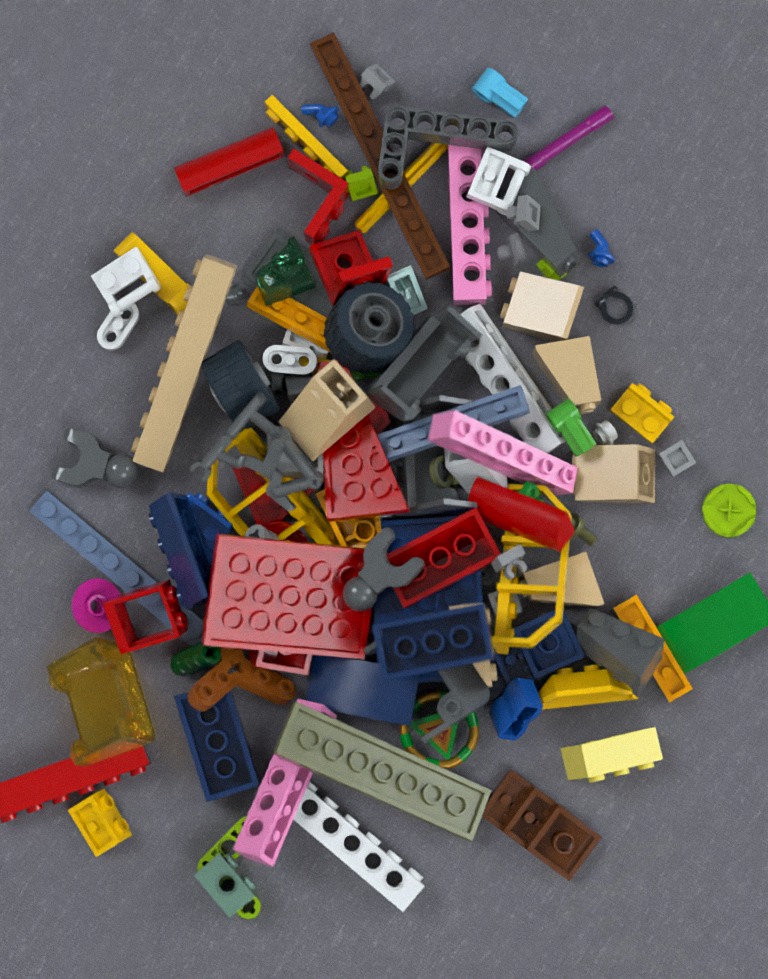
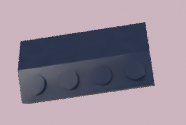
[148,492,212,609]

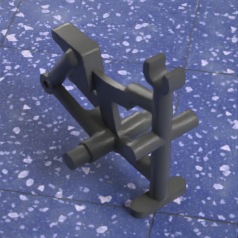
[190,391,323,511]

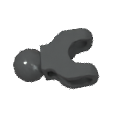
[51,428,138,488]
[343,527,425,612]

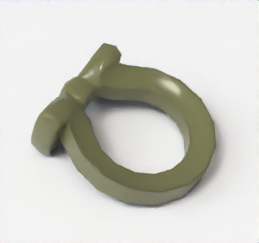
[430,456,459,488]

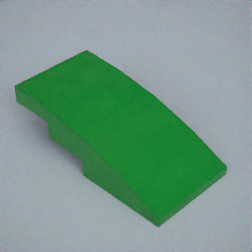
[656,572,768,674]

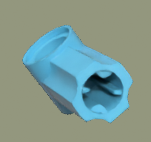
[471,67,528,119]

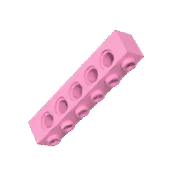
[448,145,492,306]
[428,410,578,496]
[233,699,337,867]

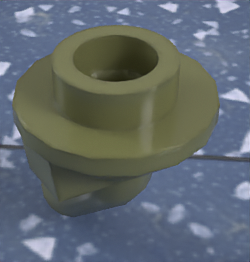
[570,513,598,546]

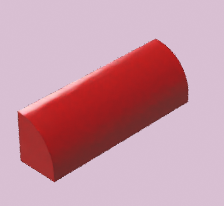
[173,127,285,197]
[468,477,575,552]

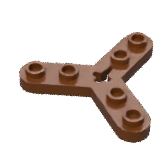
[187,616,296,711]

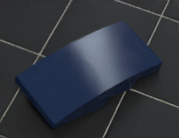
[483,609,585,699]
[306,655,420,726]

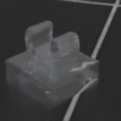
[497,233,526,266]

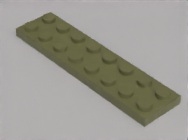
[273,702,491,842]

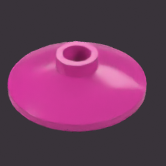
[72,578,120,633]

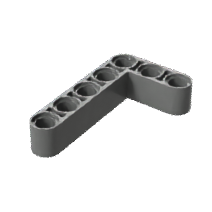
[378,106,518,190]

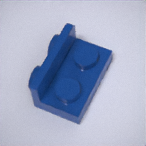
[187,492,234,552]

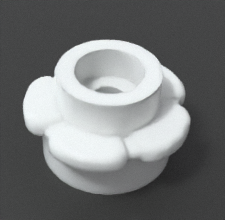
[593,420,618,445]

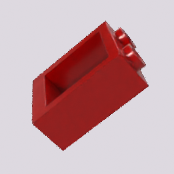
[102,579,188,655]

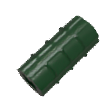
[170,642,221,677]

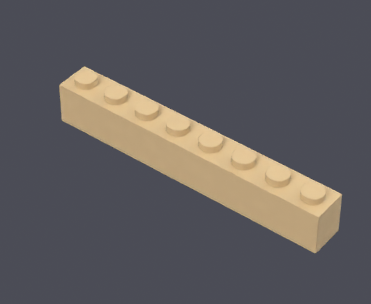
[131,254,238,472]

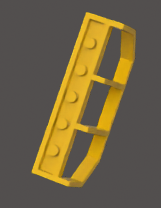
[207,427,341,546]
[492,484,572,654]

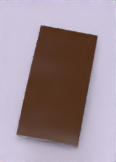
[482,768,602,882]

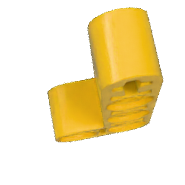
[113,232,189,315]

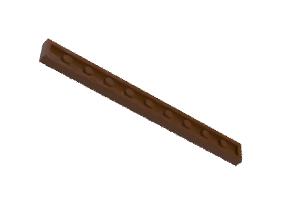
[310,32,450,280]

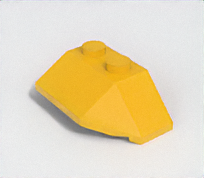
[538,665,638,710]

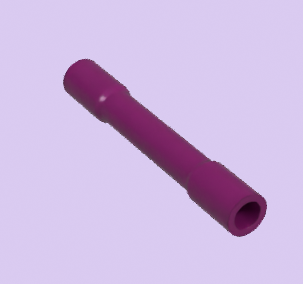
[522,105,614,170]

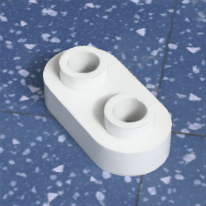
[97,304,140,351]
[263,345,318,375]

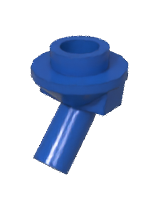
[301,104,339,128]
[588,230,615,267]

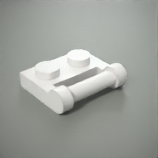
[466,146,531,216]
[91,247,162,317]

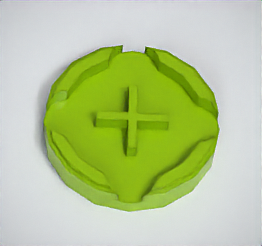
[702,484,756,538]

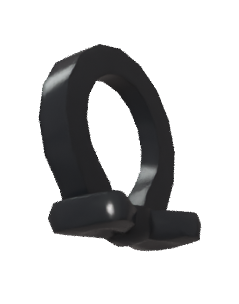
[595,285,633,325]

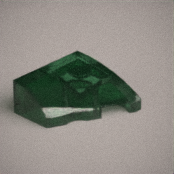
[255,236,316,306]

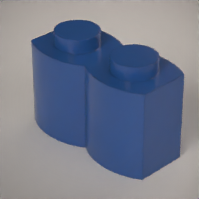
[489,678,543,741]

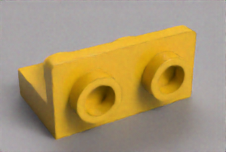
[610,383,674,445]
[68,789,132,857]

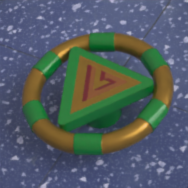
[399,690,479,770]

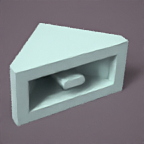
[386,265,428,315]

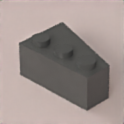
[577,608,665,697]

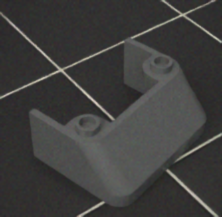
[364,306,482,421]
[387,395,477,516]
[363,611,490,744]

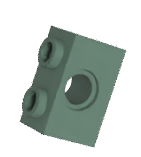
[194,852,256,918]

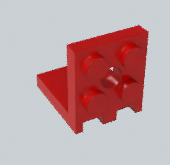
[288,148,350,245]
[309,230,393,306]

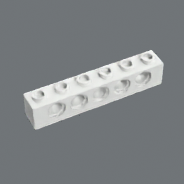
[460,304,566,454]
[293,781,424,912]

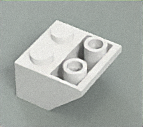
[444,448,508,494]

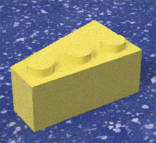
[560,727,663,783]

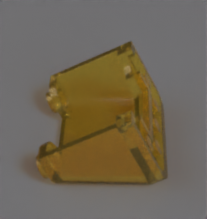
[47,637,156,766]

